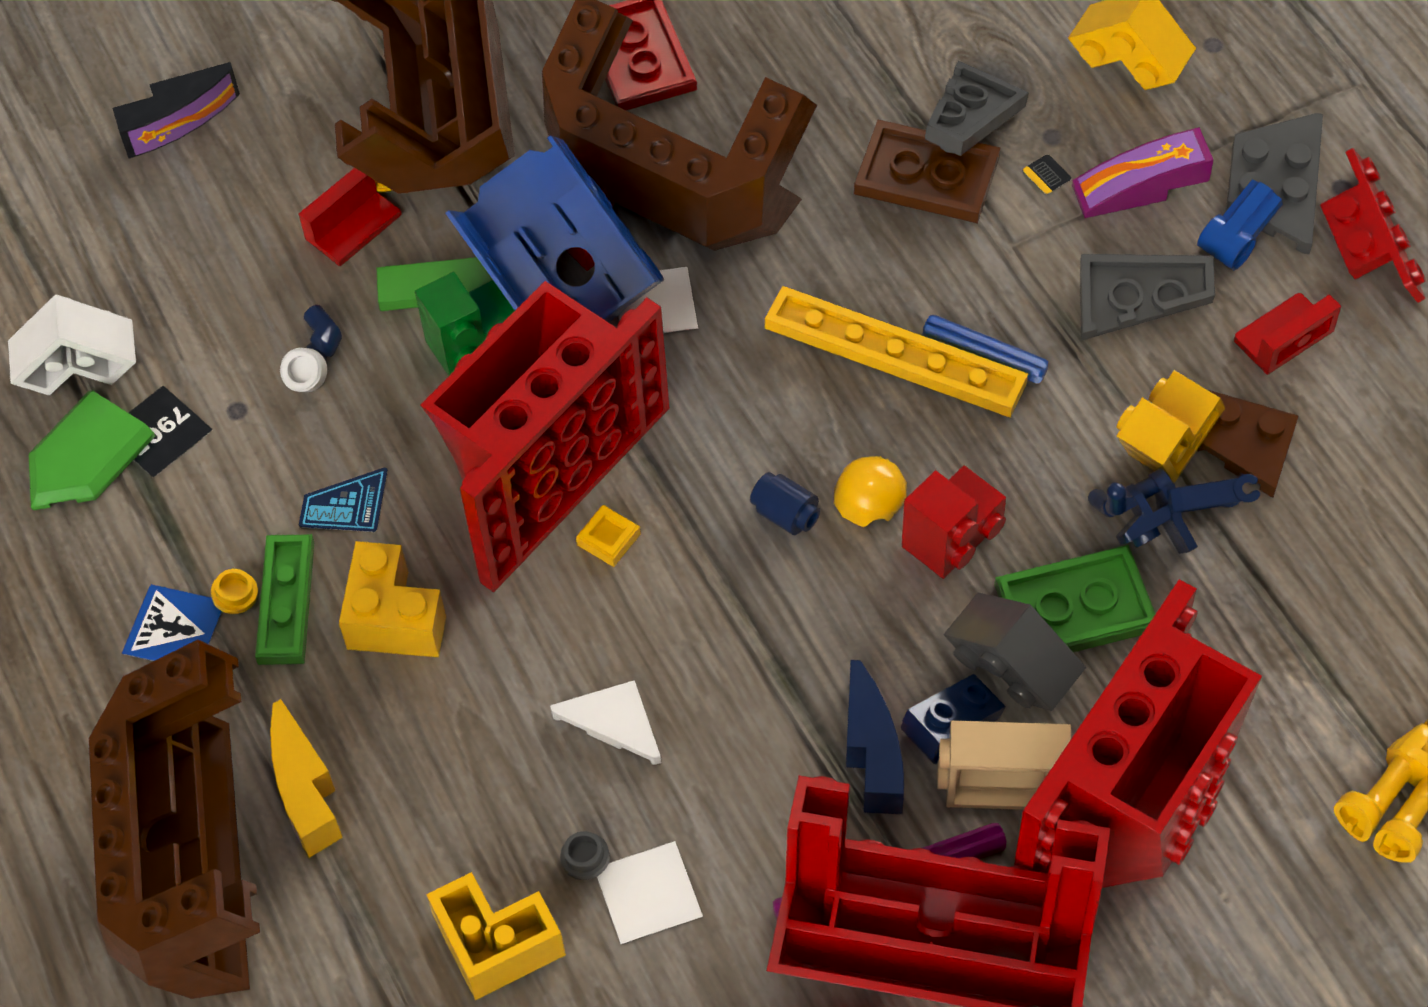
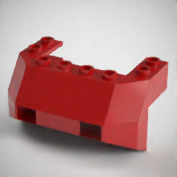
[766,775,1110,1007]

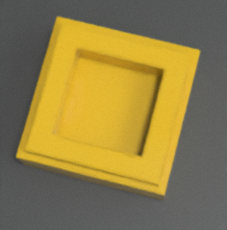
[576,505,641,567]

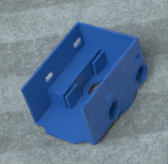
[445,135,664,323]

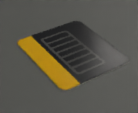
[1023,155,1071,194]

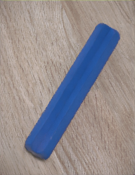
[922,315,1048,384]

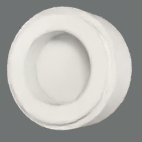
[280,348,327,392]

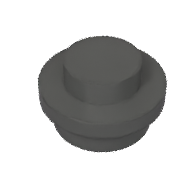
[560,831,610,880]

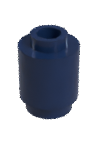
[750,472,820,535]

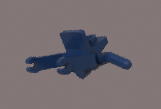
[1088,467,1260,554]

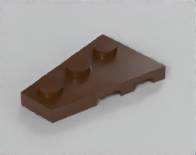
[1167,378,1299,498]

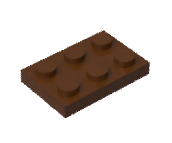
[854,119,1001,224]

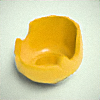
[834,456,907,527]

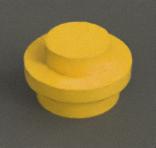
[211,569,258,614]

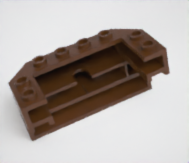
[332,0,515,194]
[542,0,817,251]
[89,639,260,999]

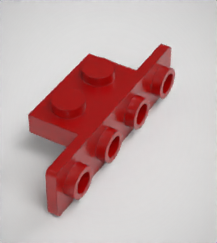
[1320,148,1426,303]

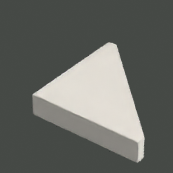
[550,680,661,765]

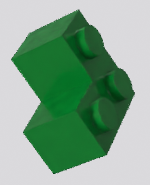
[415,271,515,376]

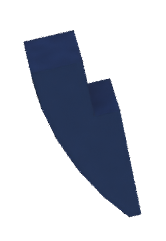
[846,660,904,814]

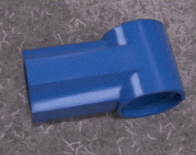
[1197,179,1283,271]

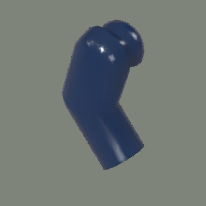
[304,305,342,361]

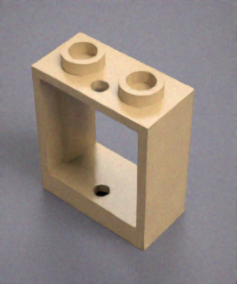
[937,721,1071,810]

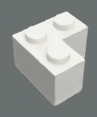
[8,294,136,396]

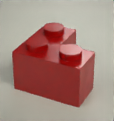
[902,465,1006,579]

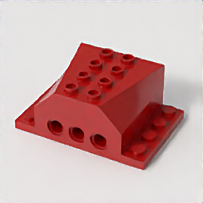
[420,281,670,593]
[1014,579,1262,888]

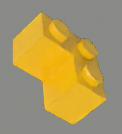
[1068,0,1196,90]
[1116,370,1225,483]
[339,541,446,658]
[426,872,566,1000]

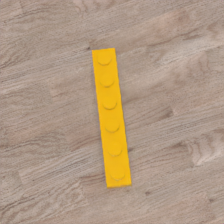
[765,286,1028,418]

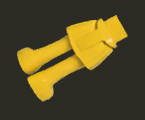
[1334,719,1428,863]

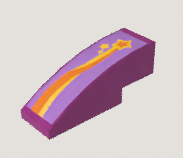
[1072,127,1214,218]

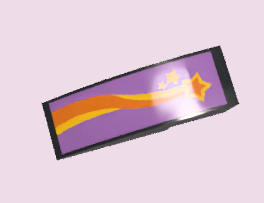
[112,62,240,159]

